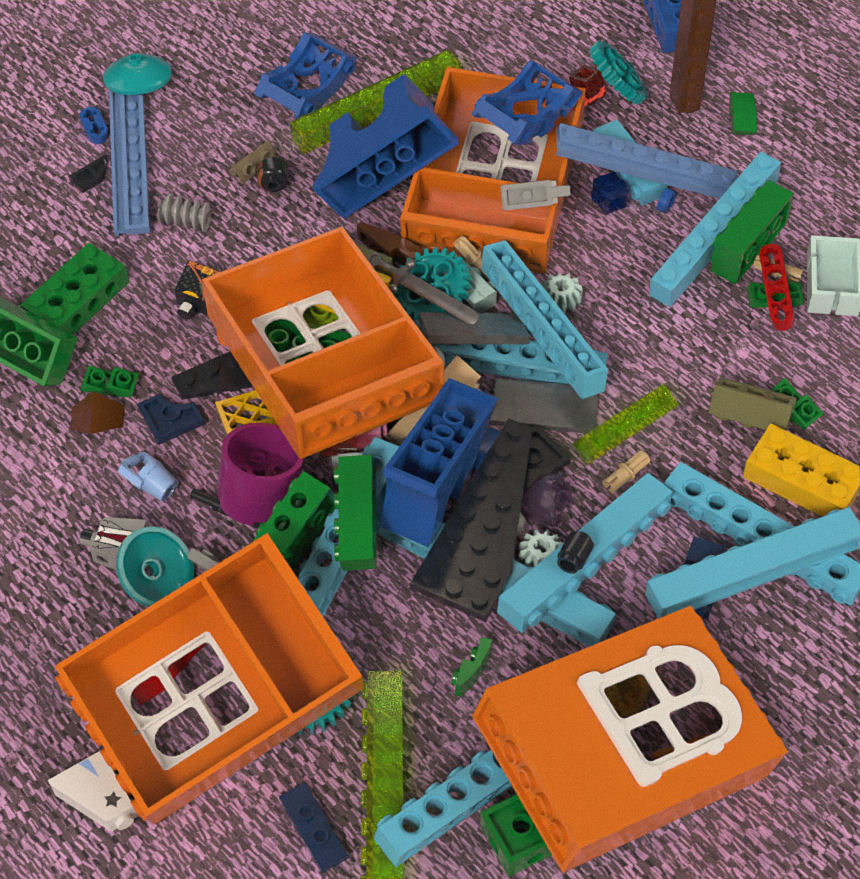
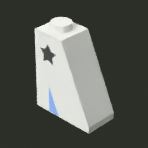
[48,750,138,832]

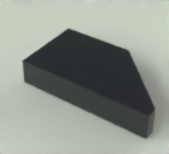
[69,155,108,193]

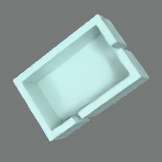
[806,235,860,316]

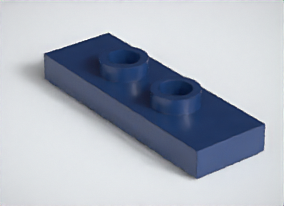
[279,783,348,873]

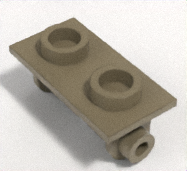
[229,140,277,184]

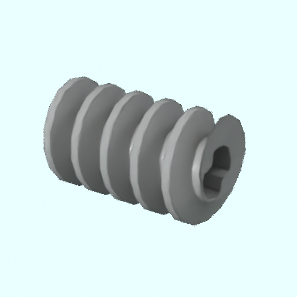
[157,193,212,233]

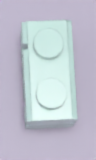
[442,261,497,313]

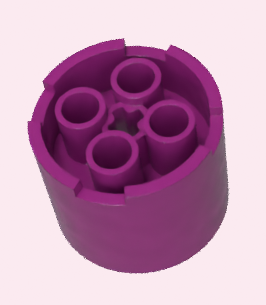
[217,423,304,526]

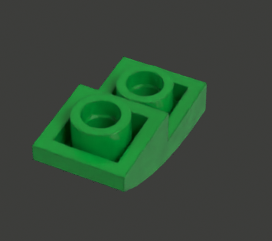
[729,92,757,135]
[747,279,804,308]
[81,365,139,397]
[770,378,824,430]
[451,637,492,697]

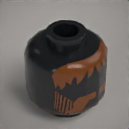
[257,157,288,192]

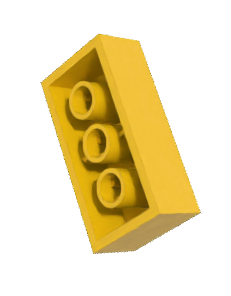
[743,423,860,517]

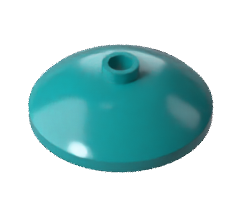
[103,53,172,95]
[116,526,194,607]

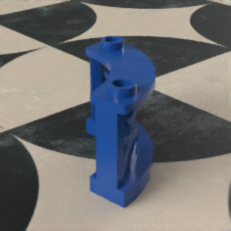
[254,32,357,119]
[472,60,583,145]

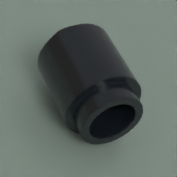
[557,531,594,574]

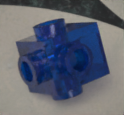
[590,172,628,215]

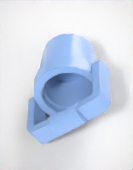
[118,452,179,502]

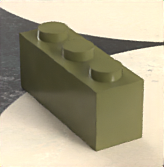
[708,376,796,431]

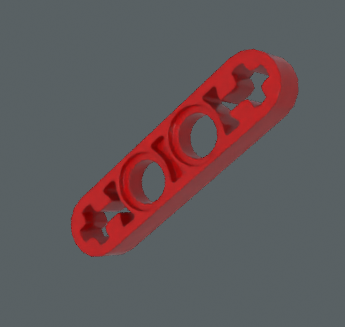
[759,244,795,331]

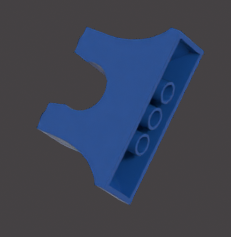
[313,74,459,219]
[378,378,498,547]

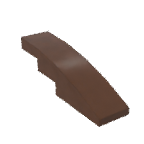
[357,222,424,266]

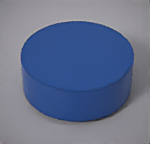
[657,188,676,213]

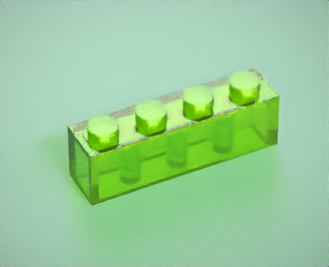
[573,383,679,465]

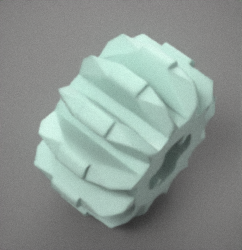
[542,272,583,313]
[518,529,563,567]

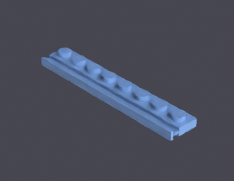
[109,91,150,237]
[556,123,738,199]

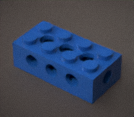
[643,0,682,53]

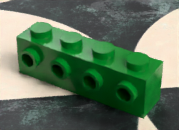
[334,454,377,571]

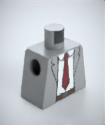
[80,517,148,571]

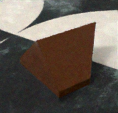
[70,391,124,435]

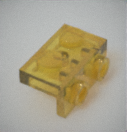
[604,670,659,719]

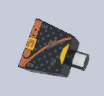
[175,260,220,320]

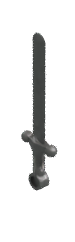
[367,252,479,324]

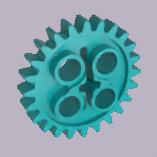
[589,40,649,105]
[392,247,472,320]

